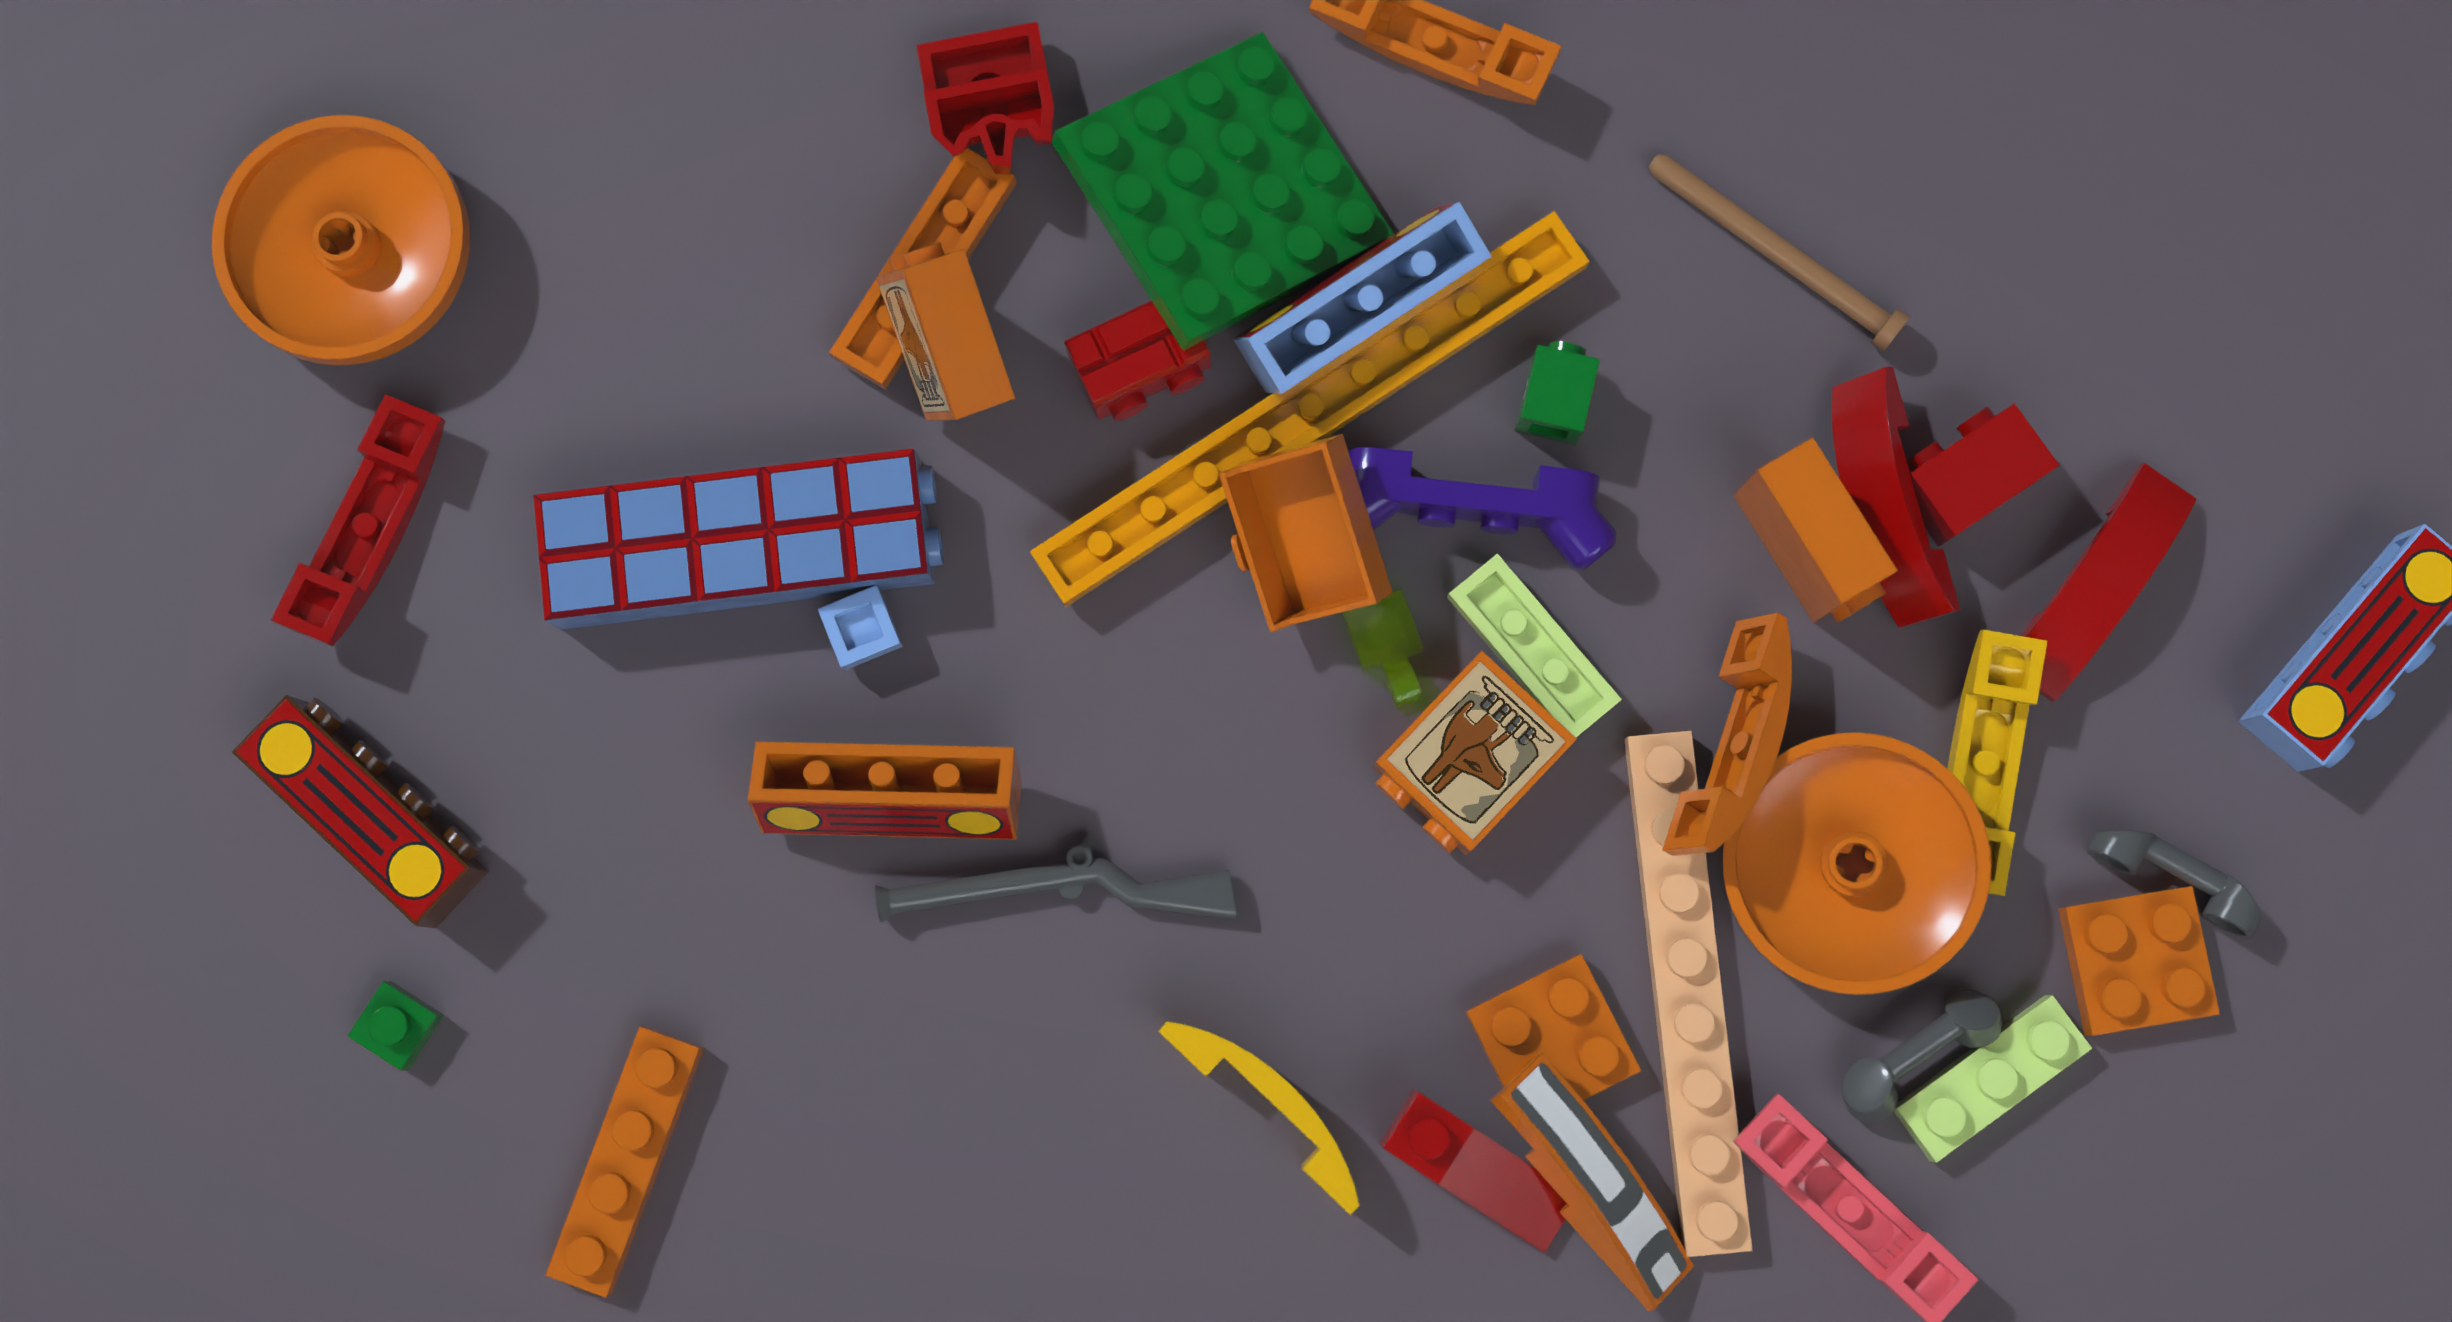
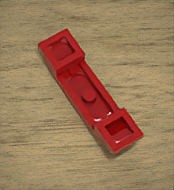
[1832,366,1960,628]
[271,394,445,647]
[2021,462,2197,702]

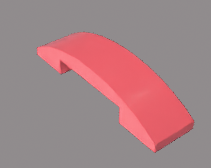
[1733,1093,1979,1322]

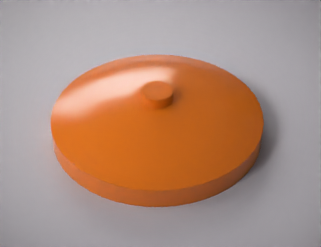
[211,115,470,365]
[1722,732,1991,995]

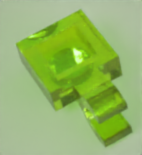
[1342,589,1424,708]

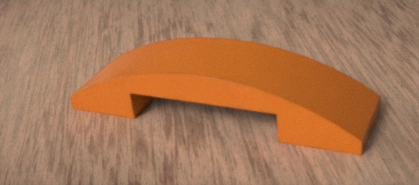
[1309,0,1562,105]
[1662,612,1792,856]

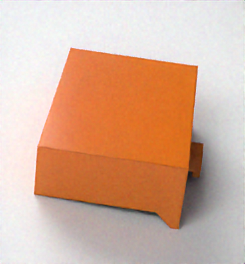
[1219,434,1393,632]

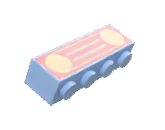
[1233,202,1492,394]
[2238,524,2452,772]

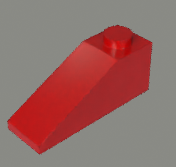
[1379,1089,1567,1253]

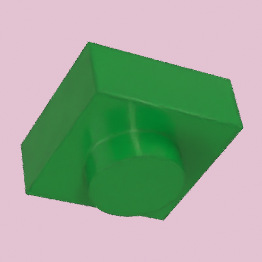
[347,981,444,1071]

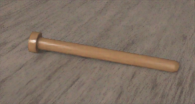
[1648,154,1911,352]

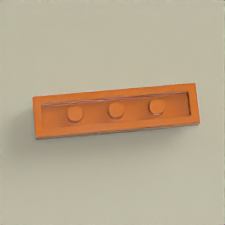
[829,148,1017,390]
[545,1026,705,1298]

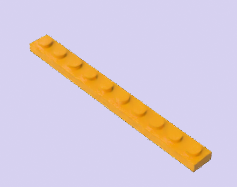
[1029,211,1590,607]

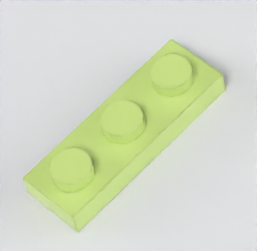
[1447,553,1622,737]
[1894,995,2092,1163]

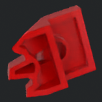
[916,22,1054,175]

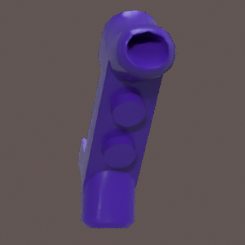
[1348,447,1617,570]

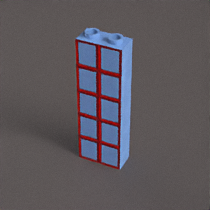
[533,448,944,630]

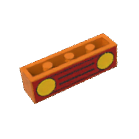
[748,742,1022,840]

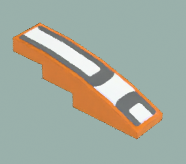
[1490,1052,1694,1312]

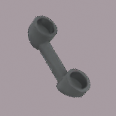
[2087,830,2261,939]
[1842,990,2002,1123]

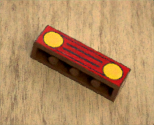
[232,695,489,928]

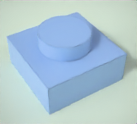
[818,585,903,671]

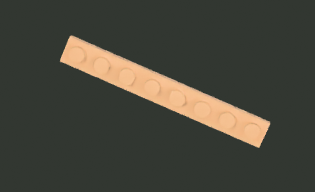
[1624,731,1753,1257]

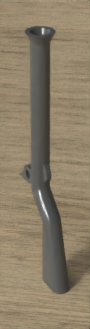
[875,833,1237,923]

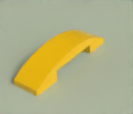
[1947,630,2048,896]
[1158,1021,1360,1215]

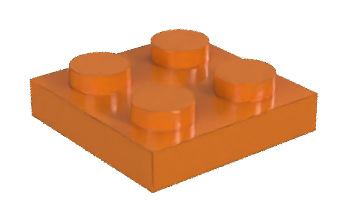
[2058,886,2220,1036]
[1465,954,1641,1100]

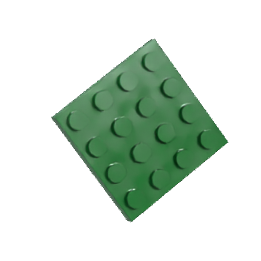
[1051,32,1394,351]

